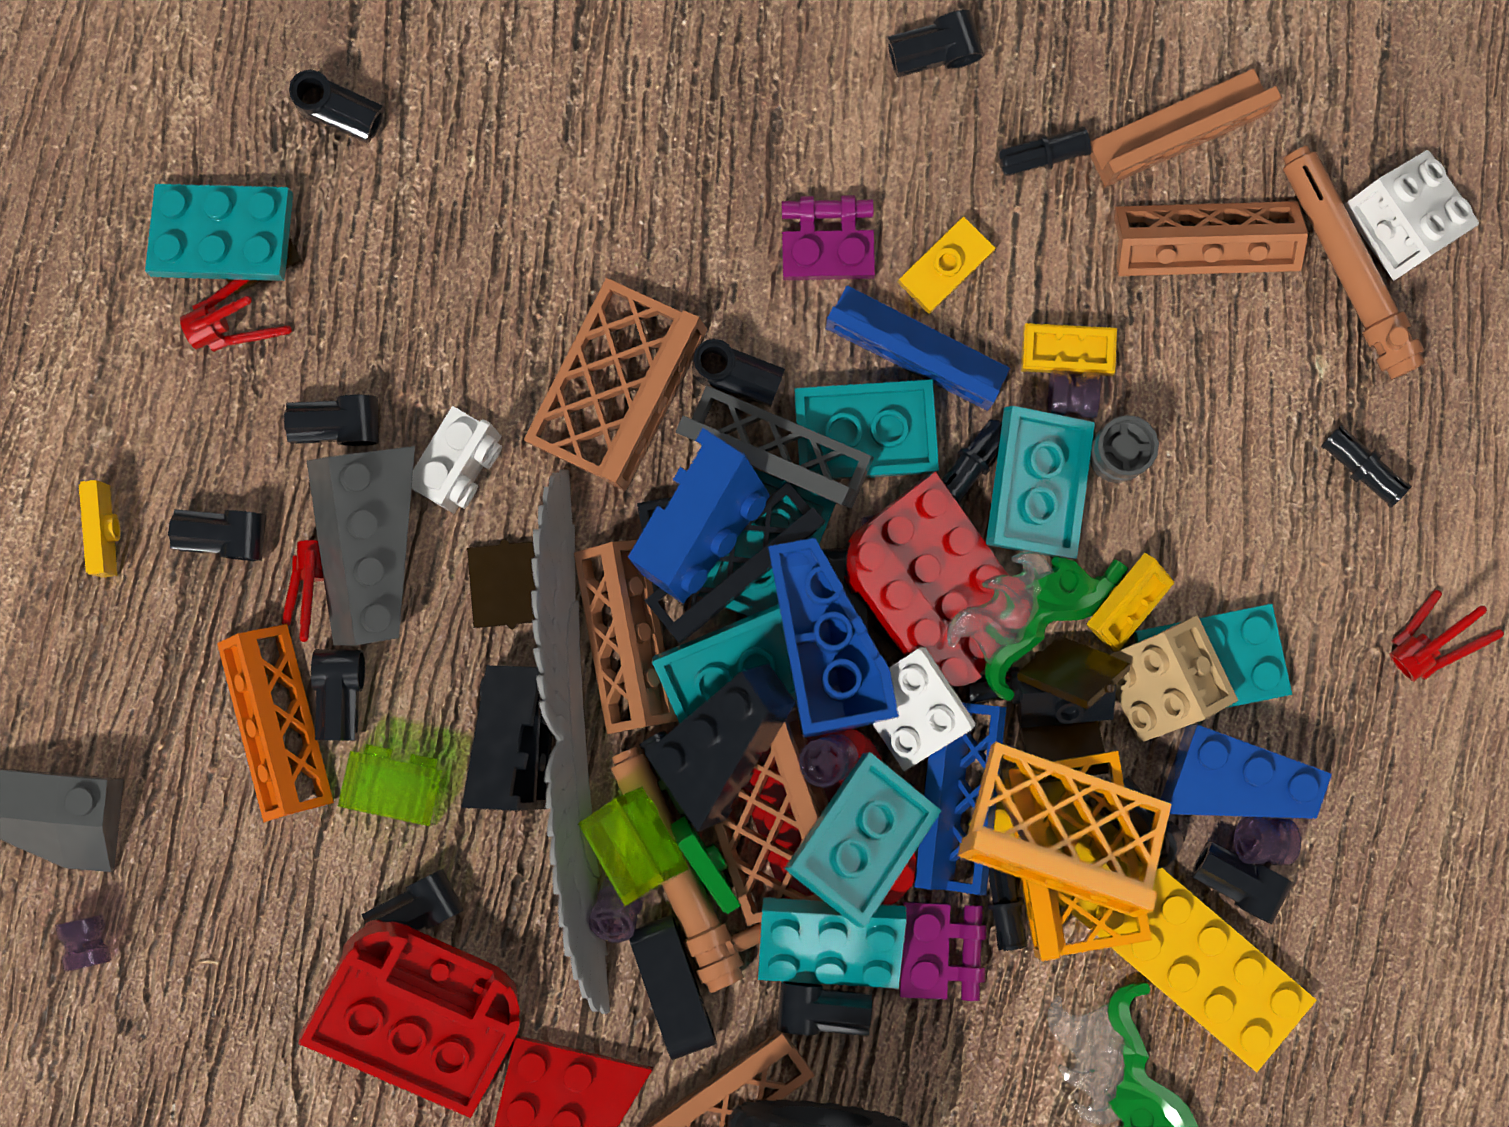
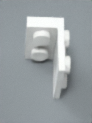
[1344,150,1479,281]
[411,406,502,514]
[873,647,976,771]

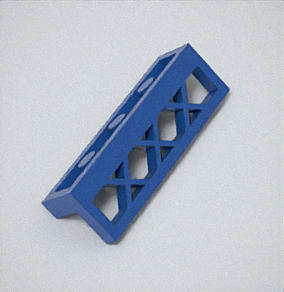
[825,285,1010,411]
[914,702,1006,895]

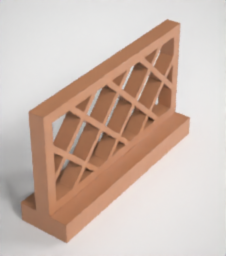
[524,278,708,492]
[714,710,829,926]

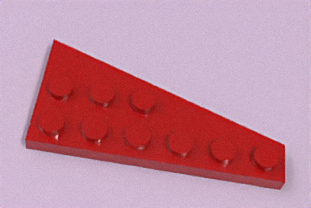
[494,1035,653,1127]

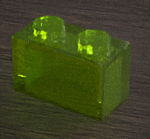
[337,743,449,827]
[578,787,689,906]

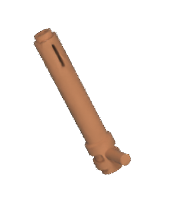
[1283,146,1425,380]
[611,746,761,993]

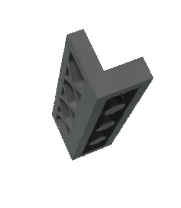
[676,385,874,509]

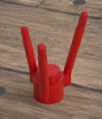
[180,279,292,352]
[282,540,324,642]
[1389,590,1504,682]

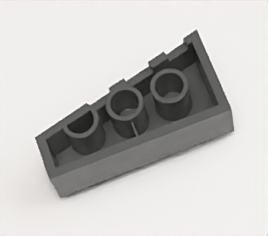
[306,446,415,646]

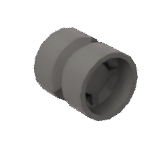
[1090,415,1159,483]

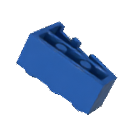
[628,428,770,604]
[1160,725,1332,819]

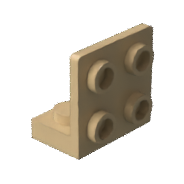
[1110,615,1238,743]

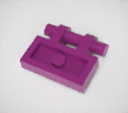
[782,195,875,281]
[899,901,987,1001]

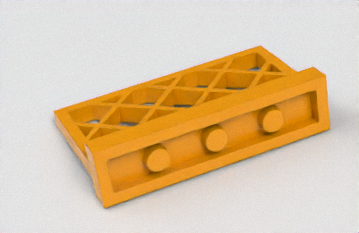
[958,742,1171,917]
[1002,751,1152,961]

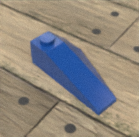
[768,538,899,738]

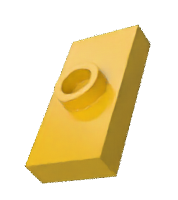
[898,216,996,315]
[1021,323,1117,376]
[79,480,121,578]
[1086,553,1174,652]

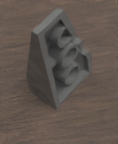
[0,768,124,872]

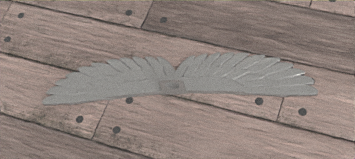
[531,469,610,1014]

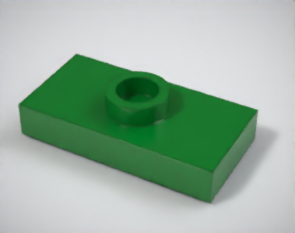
[671,816,741,914]

